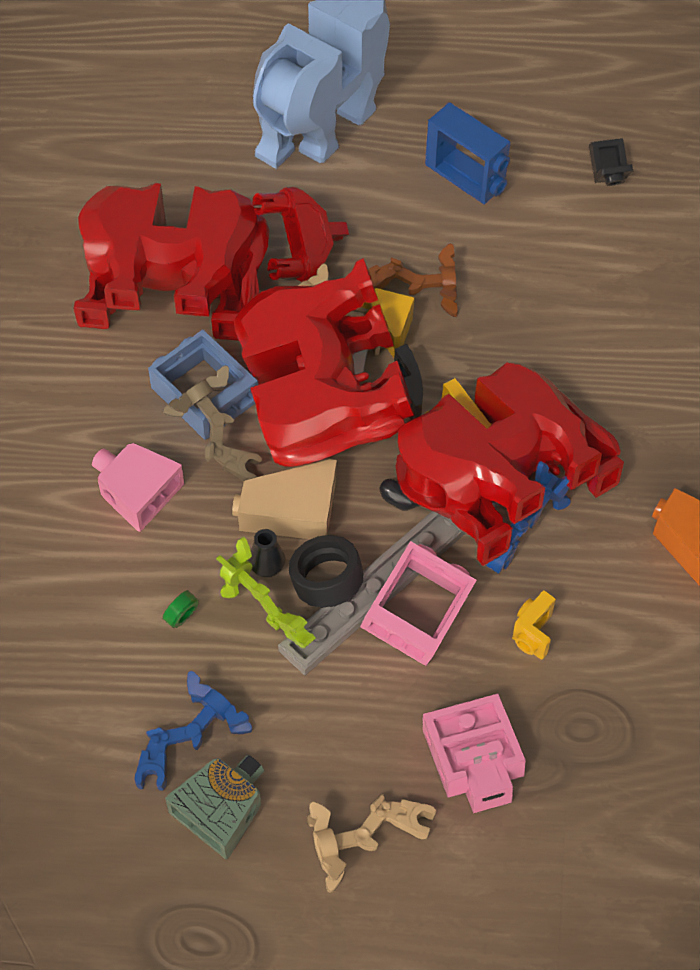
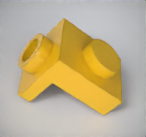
[512,590,556,660]

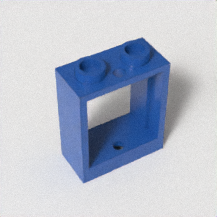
[425,102,510,204]

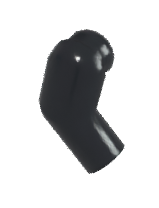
[379,478,421,511]

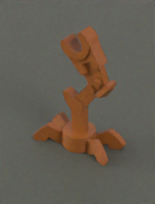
[369,243,458,317]

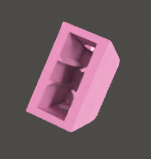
[92,443,184,532]

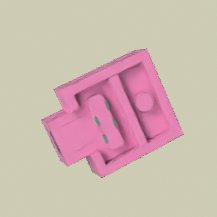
[423,694,526,813]

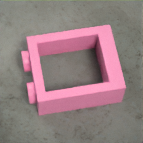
[360,541,477,666]

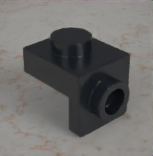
[589,138,633,186]

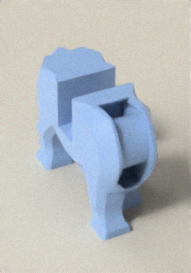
[253,0,390,169]

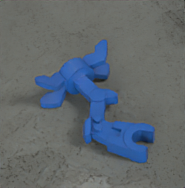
[486,461,571,574]
[134,671,253,791]

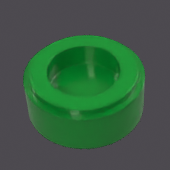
[162,590,199,628]

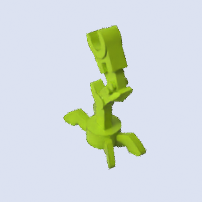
[216,537,316,648]

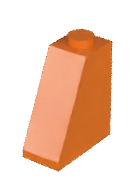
[652,488,700,586]

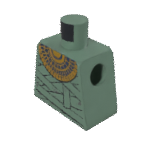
[165,755,264,860]

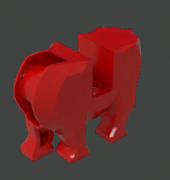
[73,183,269,341]
[234,258,414,467]
[395,362,624,566]

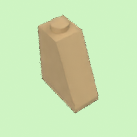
[232,459,337,539]

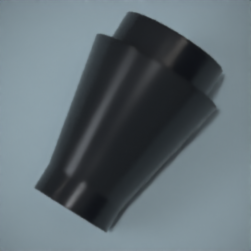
[248,529,285,577]

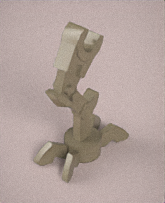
[163,365,262,481]

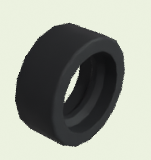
[289,535,363,608]

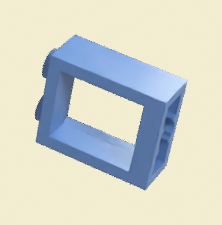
[148,330,258,440]

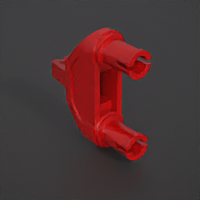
[252,187,349,282]

